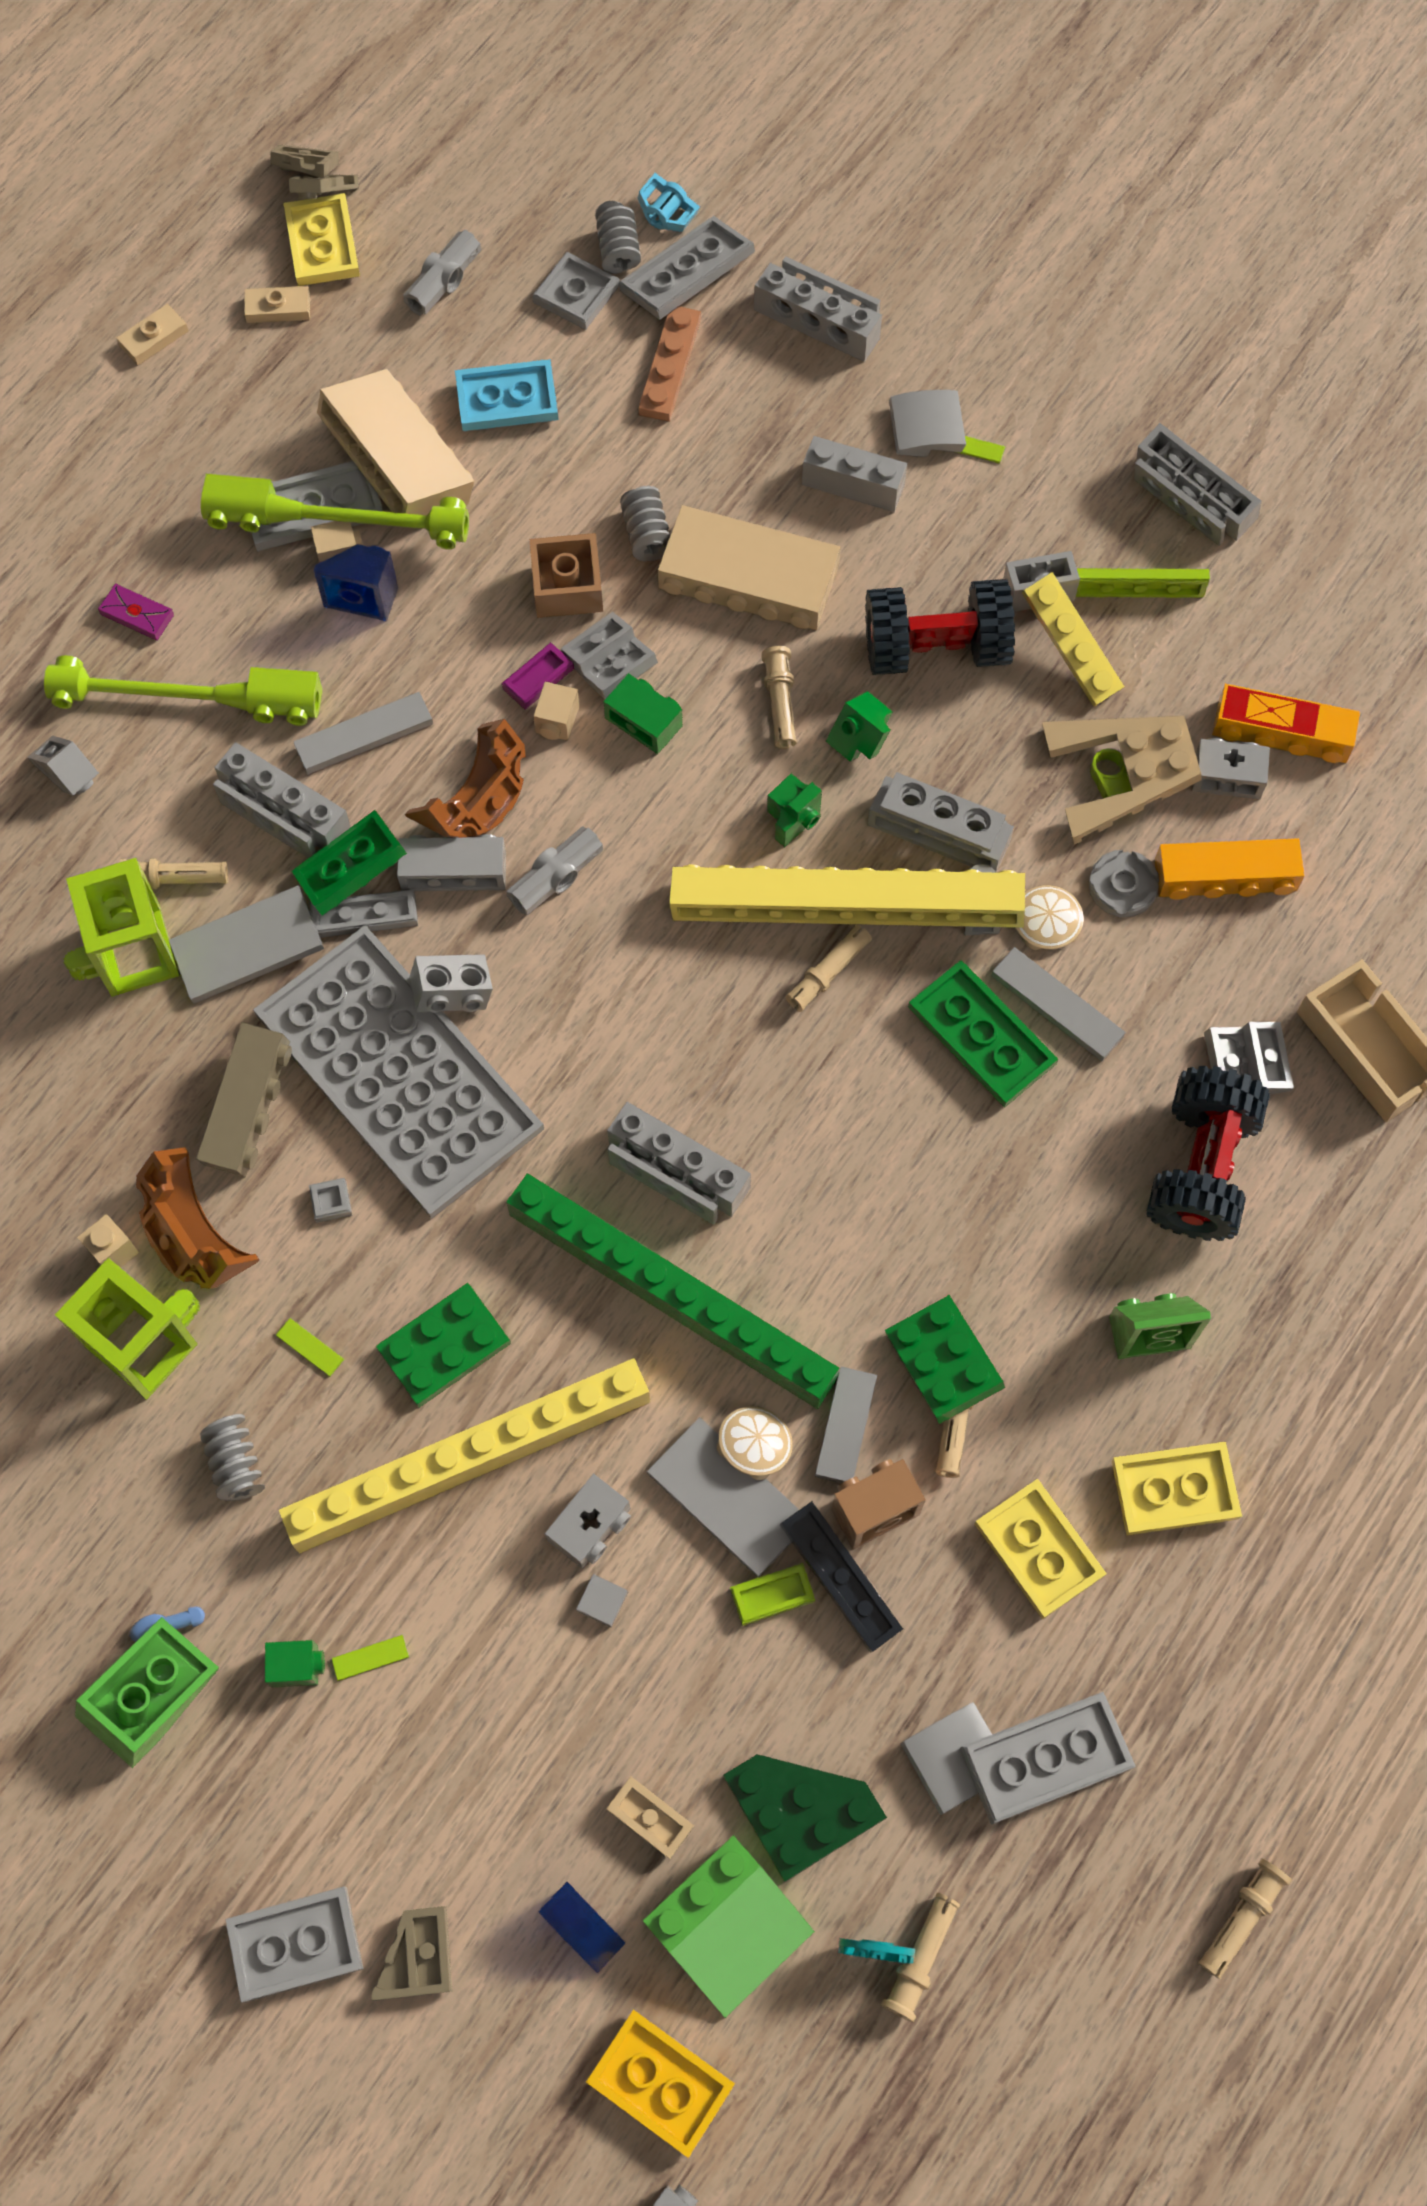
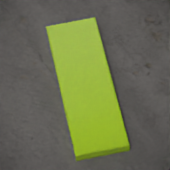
[957,436,1005,464]
[276,1318,344,1377]
[332,1635,409,1681]

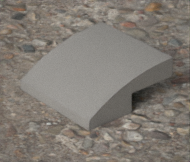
[889,390,966,457]
[561,612,658,699]
[1204,1022,1294,1094]
[900,1702,992,1815]

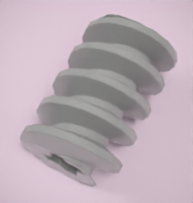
[595,201,641,274]
[620,486,671,561]
[200,1414,265,1501]

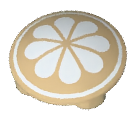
[1016,885,1084,950]
[717,1407,793,1480]

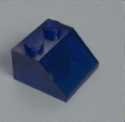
[313,544,399,622]

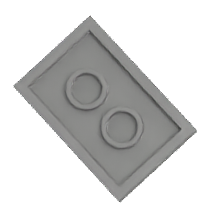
[225,1886,363,2003]

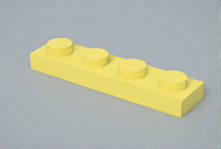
[1022,572,1125,707]

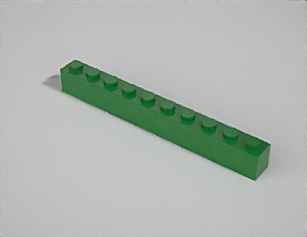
[506,1173,840,1410]

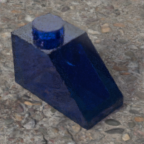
[538,1882,626,1974]

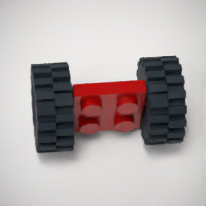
[865,579,1015,675]
[1146,1066,1270,1241]

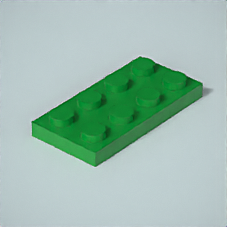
[908,960,1058,1108]

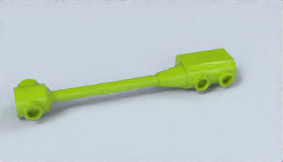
[201,474,469,550]
[44,655,323,726]

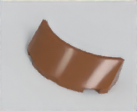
[405,719,526,838]
[136,1147,260,1289]

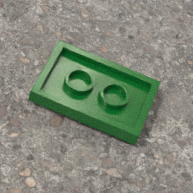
[291,810,407,916]
[376,1282,511,1408]
[885,1295,1005,1424]

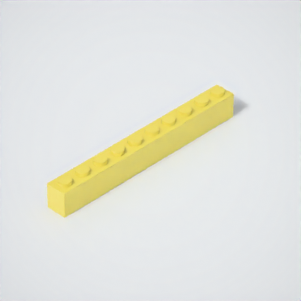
[670,865,1025,928]
[279,1358,650,1554]

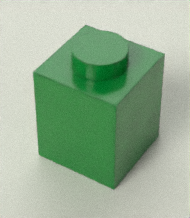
[265,1640,325,1688]

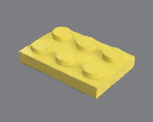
[283,193,360,286]
[1112,1442,1242,1535]
[975,1479,1107,1620]

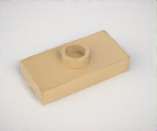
[245,286,310,323]
[116,304,189,365]
[607,1776,694,1860]

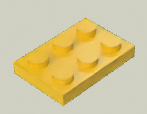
[586,2009,735,2158]

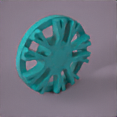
[838,1938,916,1964]

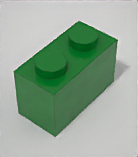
[603,673,683,754]

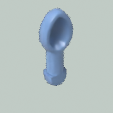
[129,1607,205,1642]

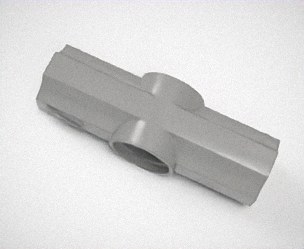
[403,229,481,316]
[506,826,603,916]

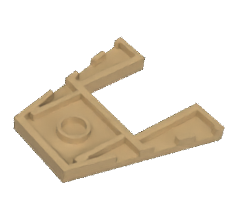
[1042,716,1202,844]

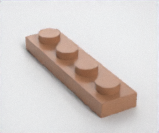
[638,306,701,422]

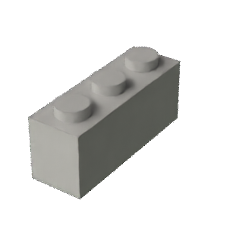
[802,436,907,512]
[397,834,506,891]

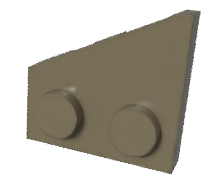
[270,145,339,178]
[289,175,359,199]
[371,1906,452,2001]

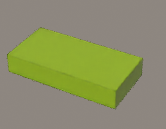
[730,1563,816,1626]

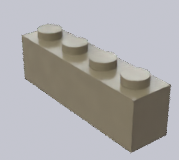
[196,1022,292,1177]

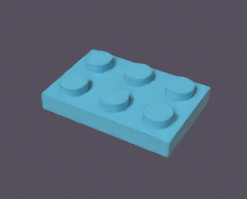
[455,359,559,431]

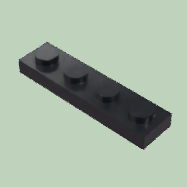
[780,1501,903,1653]

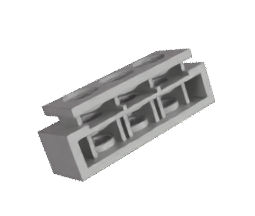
[754,256,882,362]
[1134,423,1261,546]
[213,742,351,858]
[868,772,1014,873]
[607,1102,751,1225]

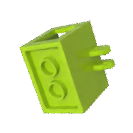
[63,858,180,997]
[55,1258,200,1400]

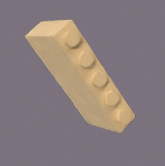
[317,369,474,515]
[658,505,841,630]

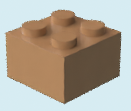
[529,533,603,618]
[831,1459,926,1550]

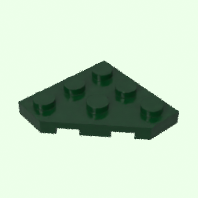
[723,1754,887,1883]

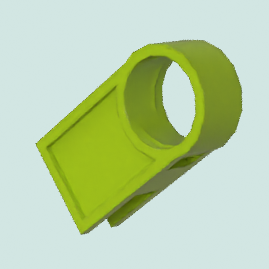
[1090,748,1132,814]

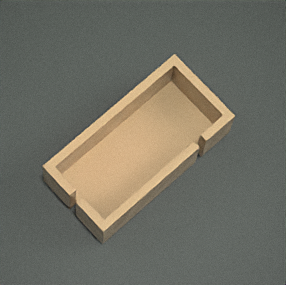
[1297,959,1427,1123]

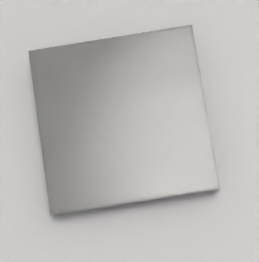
[532,252,620,330]

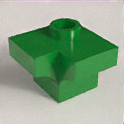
[825,691,893,762]
[767,773,822,848]

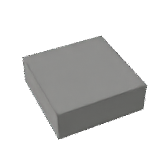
[309,1178,352,1223]
[576,1574,628,1628]

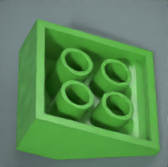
[643,1835,815,2018]

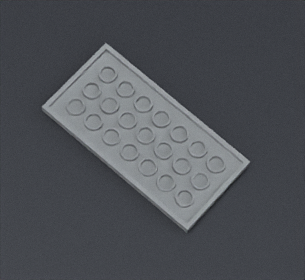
[253,925,544,1219]

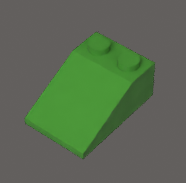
[1109,1293,1211,1359]
[75,1617,219,1769]

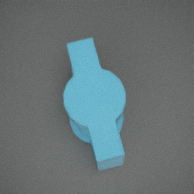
[637,173,700,232]

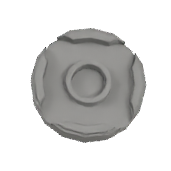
[1089,850,1159,917]

